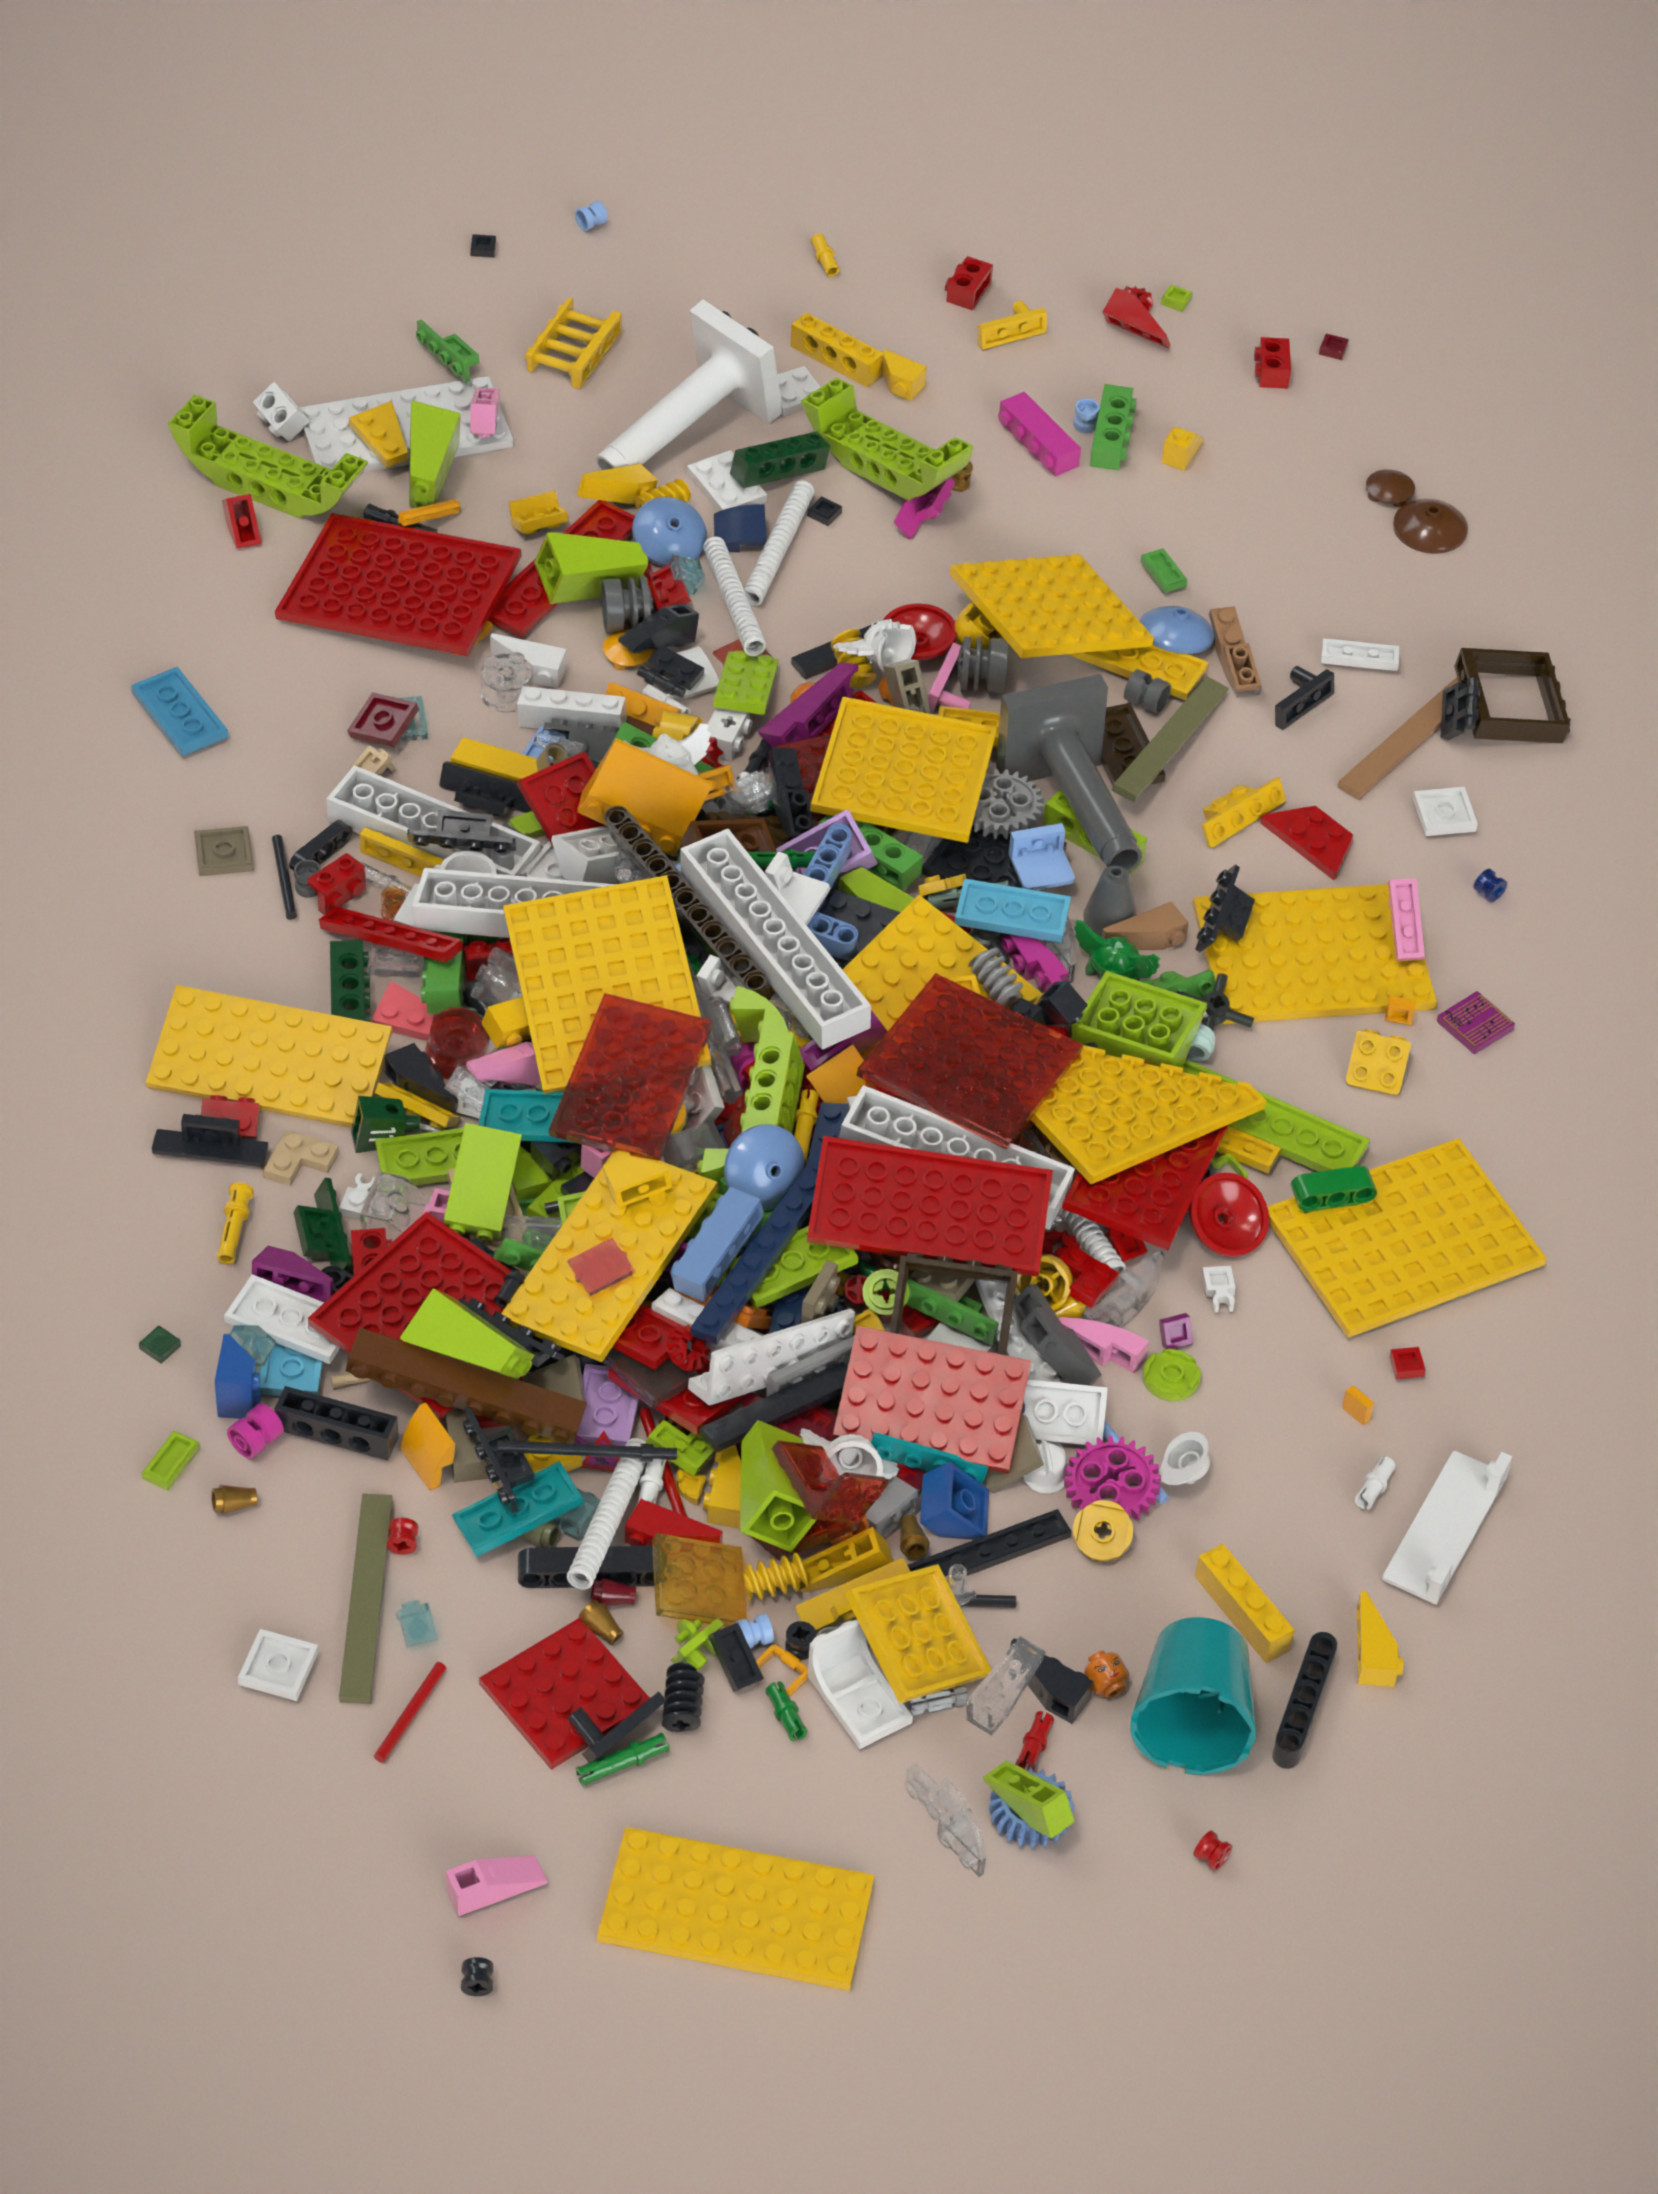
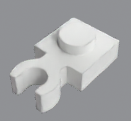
[339,1173,377,1221]
[1201,1266,1236,1313]

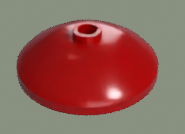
[883,603,957,660]
[1189,1172,1269,1257]

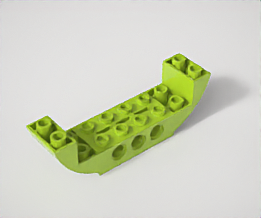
[801,377,973,501]
[168,394,368,519]
[698,986,805,1194]

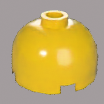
[954,602,1004,649]
[1015,1254,1073,1311]

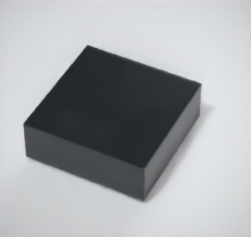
[470,234,496,258]
[807,496,842,526]

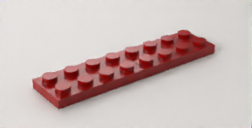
[488,500,635,638]

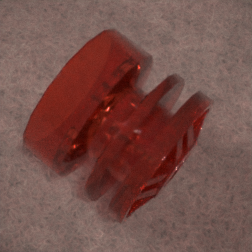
[425,1007,489,1081]

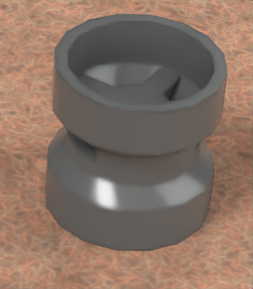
[294,860,321,898]

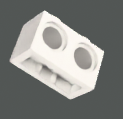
[253,382,310,442]

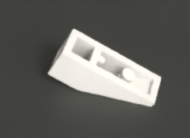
[490,633,567,688]

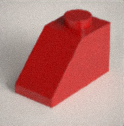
[222,494,262,549]

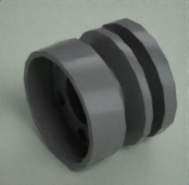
[601,576,653,633]
[957,636,1008,693]

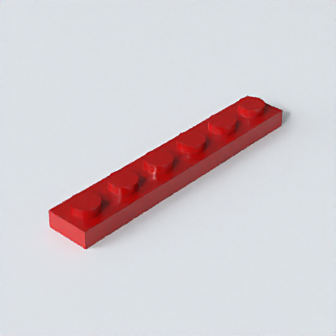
[318,906,463,962]

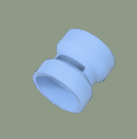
[575,201,608,231]
[1073,398,1100,433]
[735,1613,774,1649]

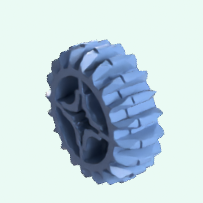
[989,1766,1074,1849]

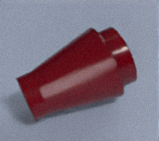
[590,1577,636,1607]

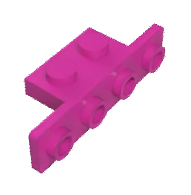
[894,477,955,539]

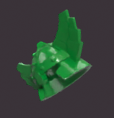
[1074,920,1160,981]

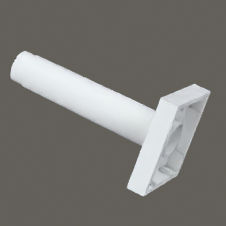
[595,299,783,471]

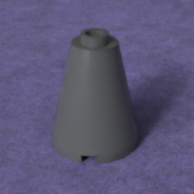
[1083,865,1137,937]

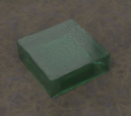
[139,1325,181,1364]

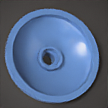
[632,497,707,567]
[1140,606,1215,654]
[724,1124,805,1211]

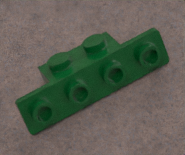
[293,1177,353,1272]

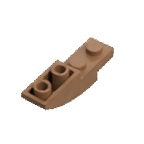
[1209,606,1261,692]

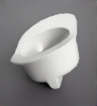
[1159,1432,1210,1485]
[1023,1440,1068,1494]

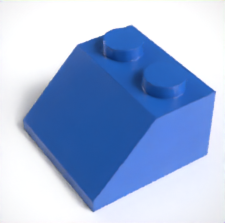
[214,1334,262,1419]
[920,1462,989,1540]

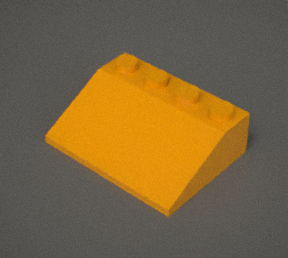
[577,738,713,857]

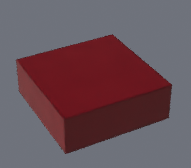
[1319,333,1349,360]

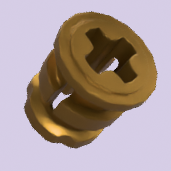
[951,461,973,492]

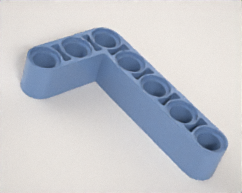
[803,824,858,960]

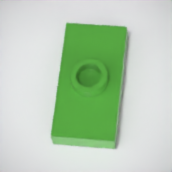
[1141,548,1188,593]

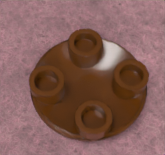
[1366,469,1415,507]

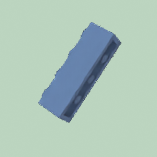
[671,1187,763,1302]

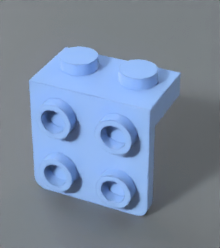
[1009,823,1075,890]

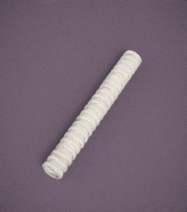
[744,481,815,606]
[703,536,766,656]
[1018,1130,1126,1277]
[567,1438,647,1590]

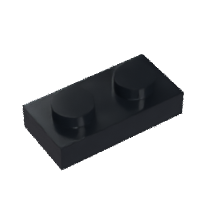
[708,1622,764,1692]

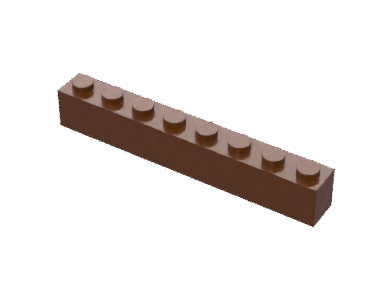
[345,1327,587,1443]

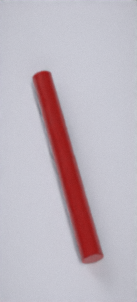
[374,1662,447,1763]

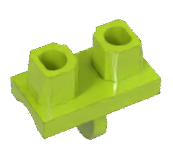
[671,1618,724,1671]

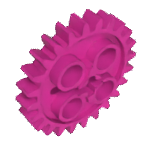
[1064,1435,1161,1526]

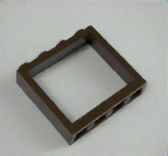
[1454,648,1571,743]
[890,1253,1018,1355]

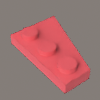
[372,981,460,1047]

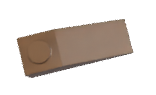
[1102,901,1189,950]

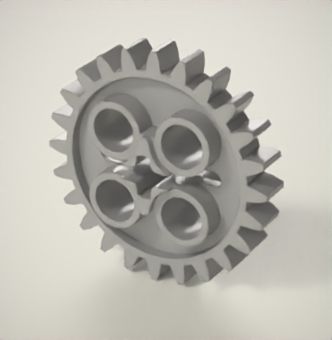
[973,769,1044,839]

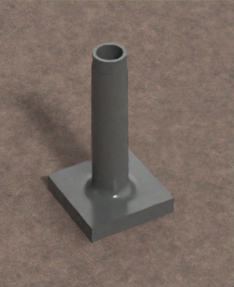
[996,674,1142,872]

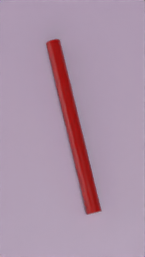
[639,1408,687,1517]

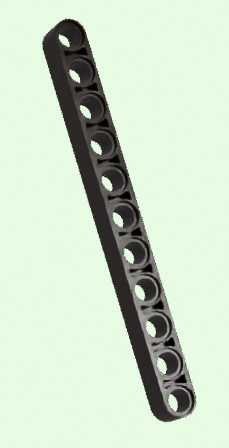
[604,806,773,1002]

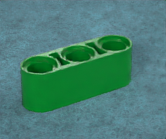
[1290,1166,1377,1212]

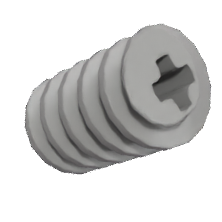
[968,948,1023,1010]

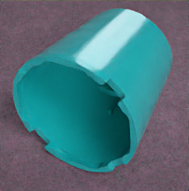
[1130,1617,1256,1775]

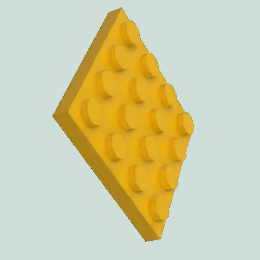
[845,1564,993,1704]

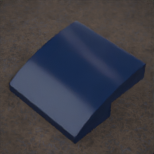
[713,504,766,553]

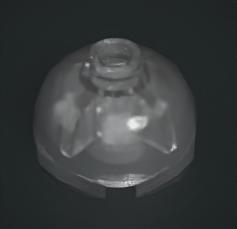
[722,766,777,814]

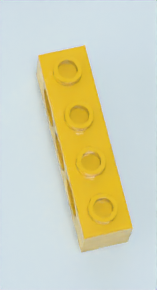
[790,312,884,388]

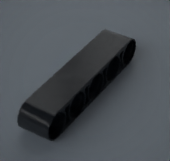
[518,1546,667,1588]
[1272,1632,1337,1769]

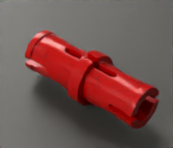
[1015,1711,1054,1771]

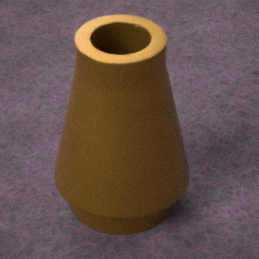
[211,1485,257,1515]
[899,1515,930,1560]
[579,1600,624,1645]

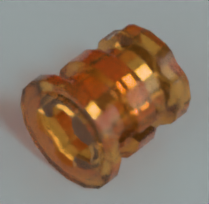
[381,886,406,921]

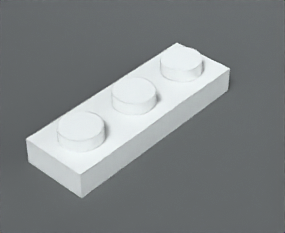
[1321,638,1399,671]

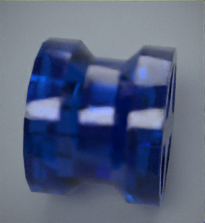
[1473,868,1508,902]

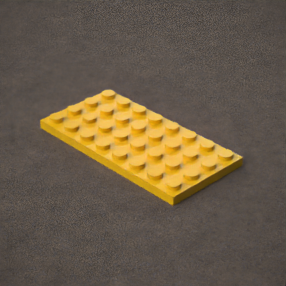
[145,985,393,1128]
[501,1145,719,1362]
[597,1827,874,1991]

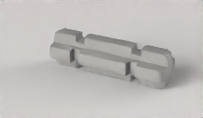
[908,1686,969,1715]

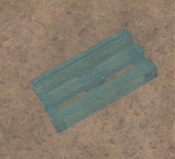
[399,696,428,742]

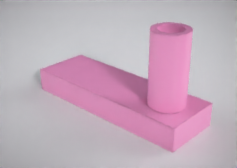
[927,643,972,714]
[1388,878,1425,961]

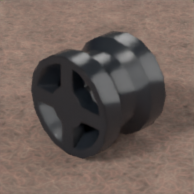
[785,1621,816,1660]
[461,1957,494,1996]

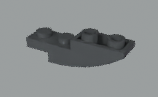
[1013,1284,1102,1386]

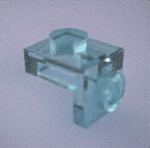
[669,554,705,595]

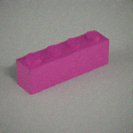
[998,392,1081,476]

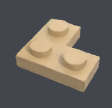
[263,1130,339,1185]

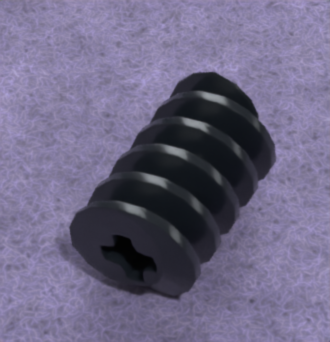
[662,1662,705,1732]

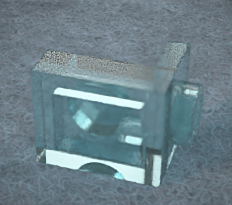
[396,1600,438,1647]

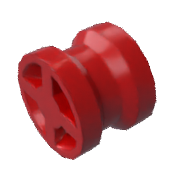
[843,1275,867,1307]
[387,1517,419,1555]
[1193,1830,1233,1871]

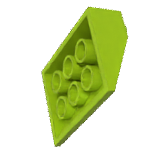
[1071,971,1207,1068]

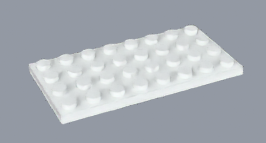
[299,376,513,473]

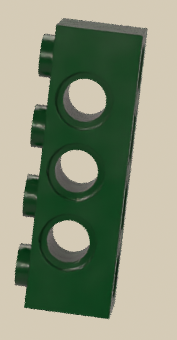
[730,431,830,488]
[330,940,371,1022]

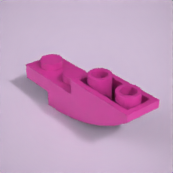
[1001,933,1069,993]

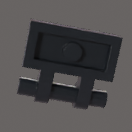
[637,645,705,698]
[1440,678,1480,740]

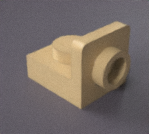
[349,745,396,776]

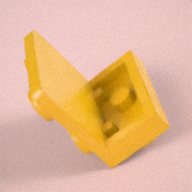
[1346,1029,1411,1095]

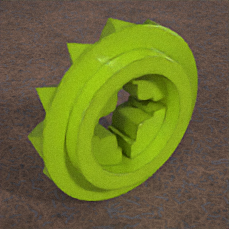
[863,1269,909,1316]

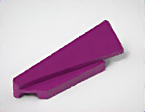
[758,662,859,748]

